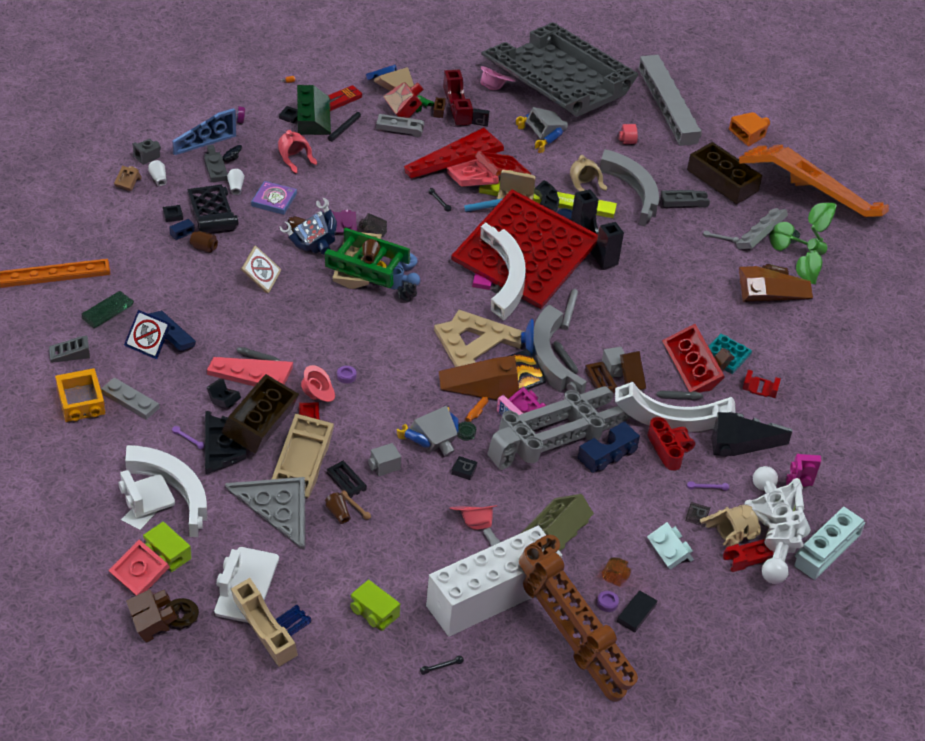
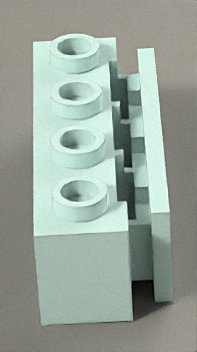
[794,507,865,580]

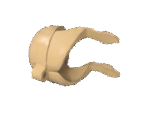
[570,155,607,191]

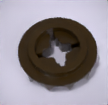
[164,598,199,630]

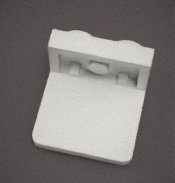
[118,470,175,518]

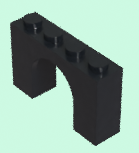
[571,189,624,269]

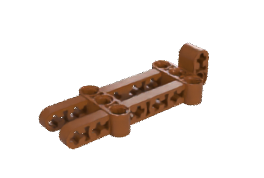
[519,535,638,702]

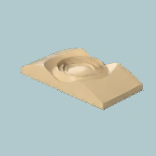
[271,414,334,498]

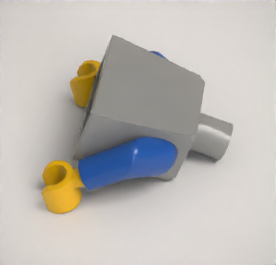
[516,107,568,153]
[396,406,459,457]

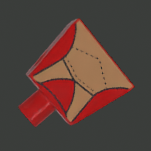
[383,82,424,118]

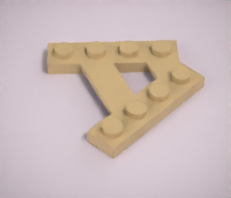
[434,310,525,367]

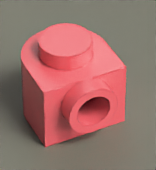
[619,124,638,144]

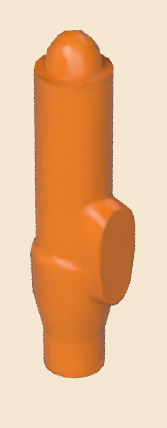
[465,397,488,423]

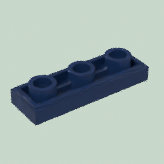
[146,310,196,351]

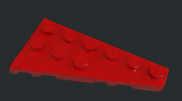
[404,128,504,178]

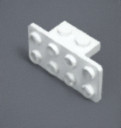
[214,547,279,623]

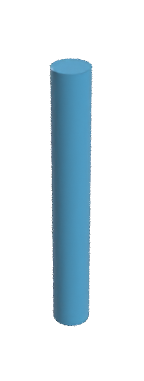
[464,198,503,212]

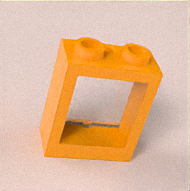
[55,368,105,422]

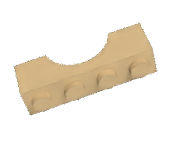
[231,578,298,667]

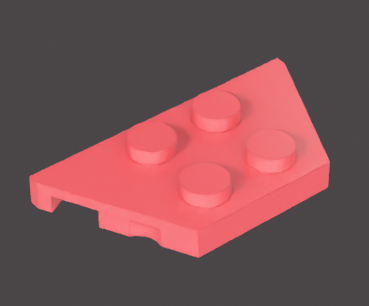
[447,159,499,187]

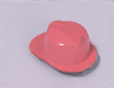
[301,365,335,402]
[449,505,497,530]

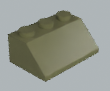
[521,494,594,551]

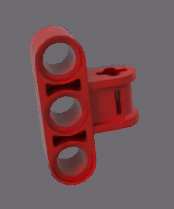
[647,417,696,471]

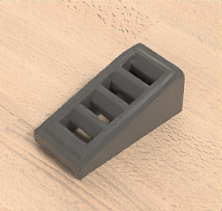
[49,335,90,363]

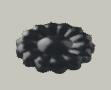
[222,145,243,161]

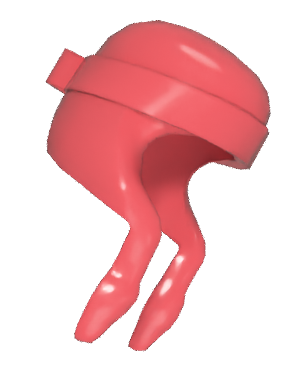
[278,130,317,174]

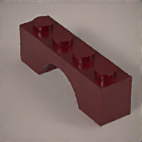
[443,69,473,126]

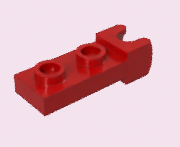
[723,539,775,572]

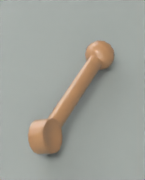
[340,491,371,520]

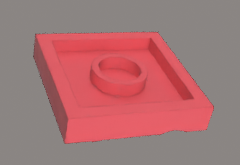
[108,539,170,596]

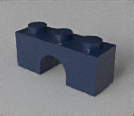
[577,421,640,473]

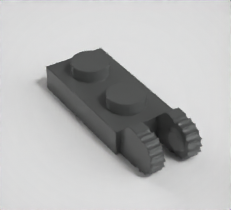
[660,190,710,207]

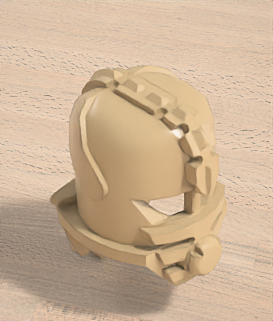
[700,505,761,547]

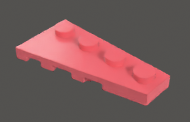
[207,357,293,386]

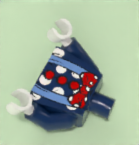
[280,198,337,255]

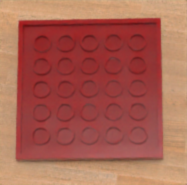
[451,189,598,309]

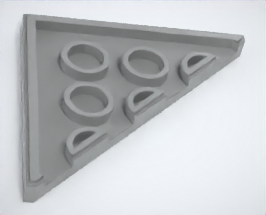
[225,477,305,549]

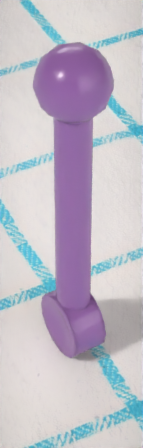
[172,426,205,450]
[687,481,729,491]

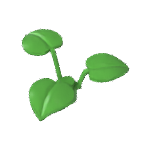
[769,203,837,284]

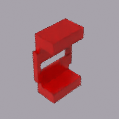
[742,370,781,398]

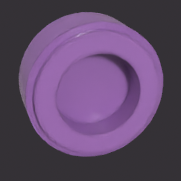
[337,366,356,384]
[597,591,619,612]

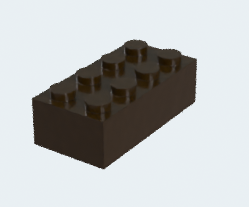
[687,142,763,204]
[222,374,299,454]

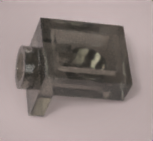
[358,213,387,237]

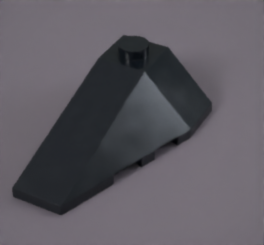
[711,412,792,457]

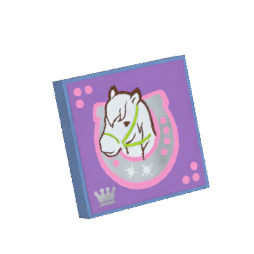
[251,181,297,215]

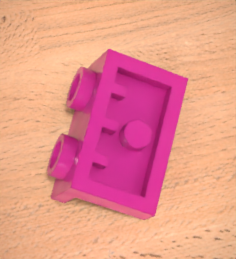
[508,387,546,413]
[786,454,821,487]

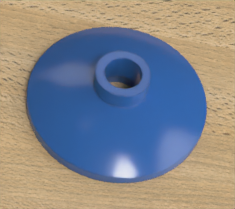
[521,319,534,355]

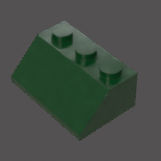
[297,85,331,135]

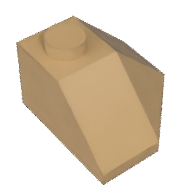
[374,67,414,91]

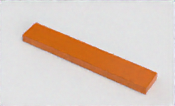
[0,259,111,288]

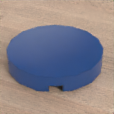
[365,64,398,80]

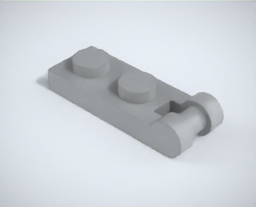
[376,114,425,137]

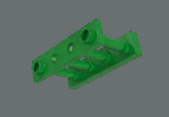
[324,228,410,288]

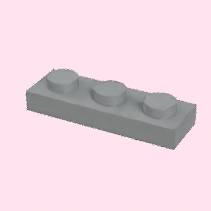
[101,378,160,420]

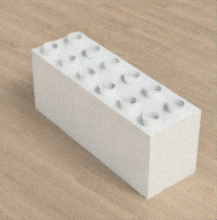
[426,525,562,637]

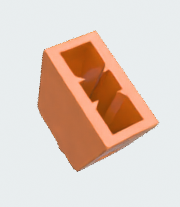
[729,112,770,146]

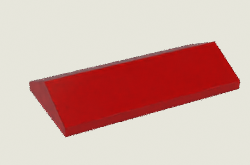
[662,324,725,393]

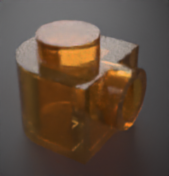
[602,557,632,587]

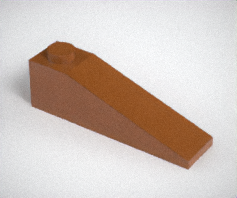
[739,266,813,302]
[439,355,519,401]

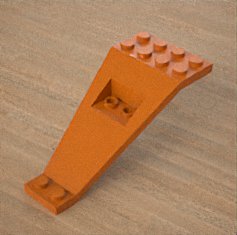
[739,144,889,217]

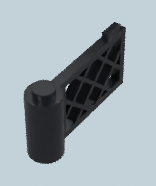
[187,184,239,233]

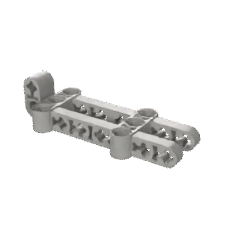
[488,386,630,470]

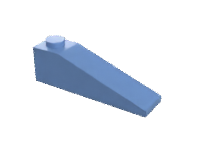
[172,108,236,155]

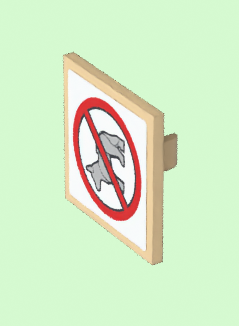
[241,245,281,294]

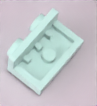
[647,522,694,569]

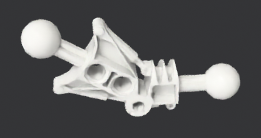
[744,466,811,584]

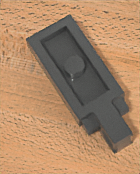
[204,145,228,183]

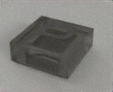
[685,502,711,527]

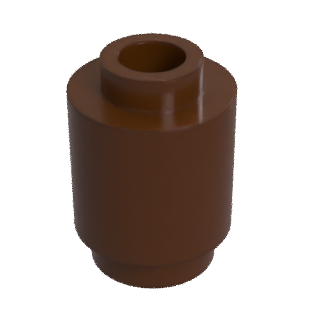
[190,231,218,253]

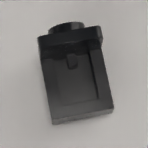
[207,378,241,408]

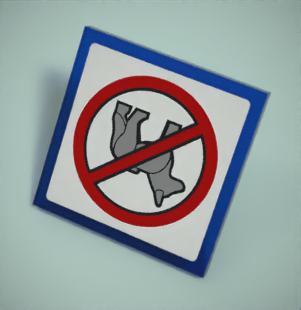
[124,310,171,359]

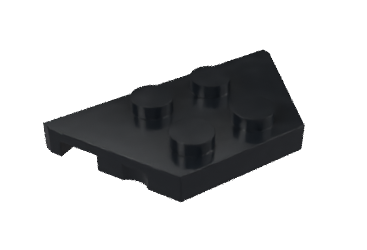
[205,411,246,474]

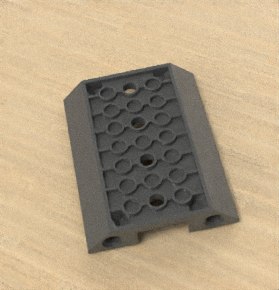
[481,22,638,117]

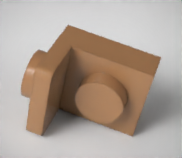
[114,166,142,191]

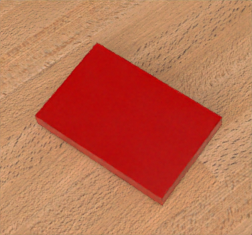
[475,151,532,176]

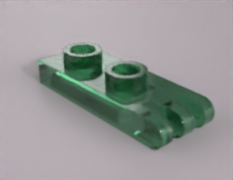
[81,291,134,328]

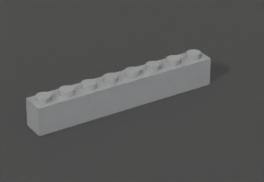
[638,55,702,146]

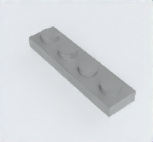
[736,208,788,249]

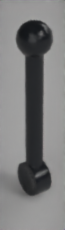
[428,188,452,212]
[420,655,464,675]

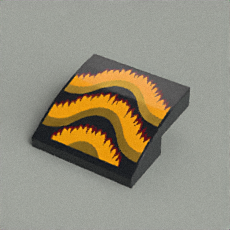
[509,349,546,390]

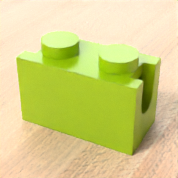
[143,522,192,573]
[350,579,401,631]

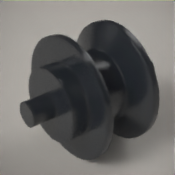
[398,281,417,302]

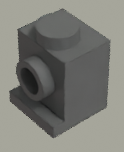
[132,139,161,165]

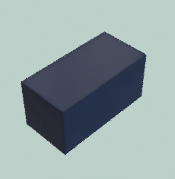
[169,219,195,240]

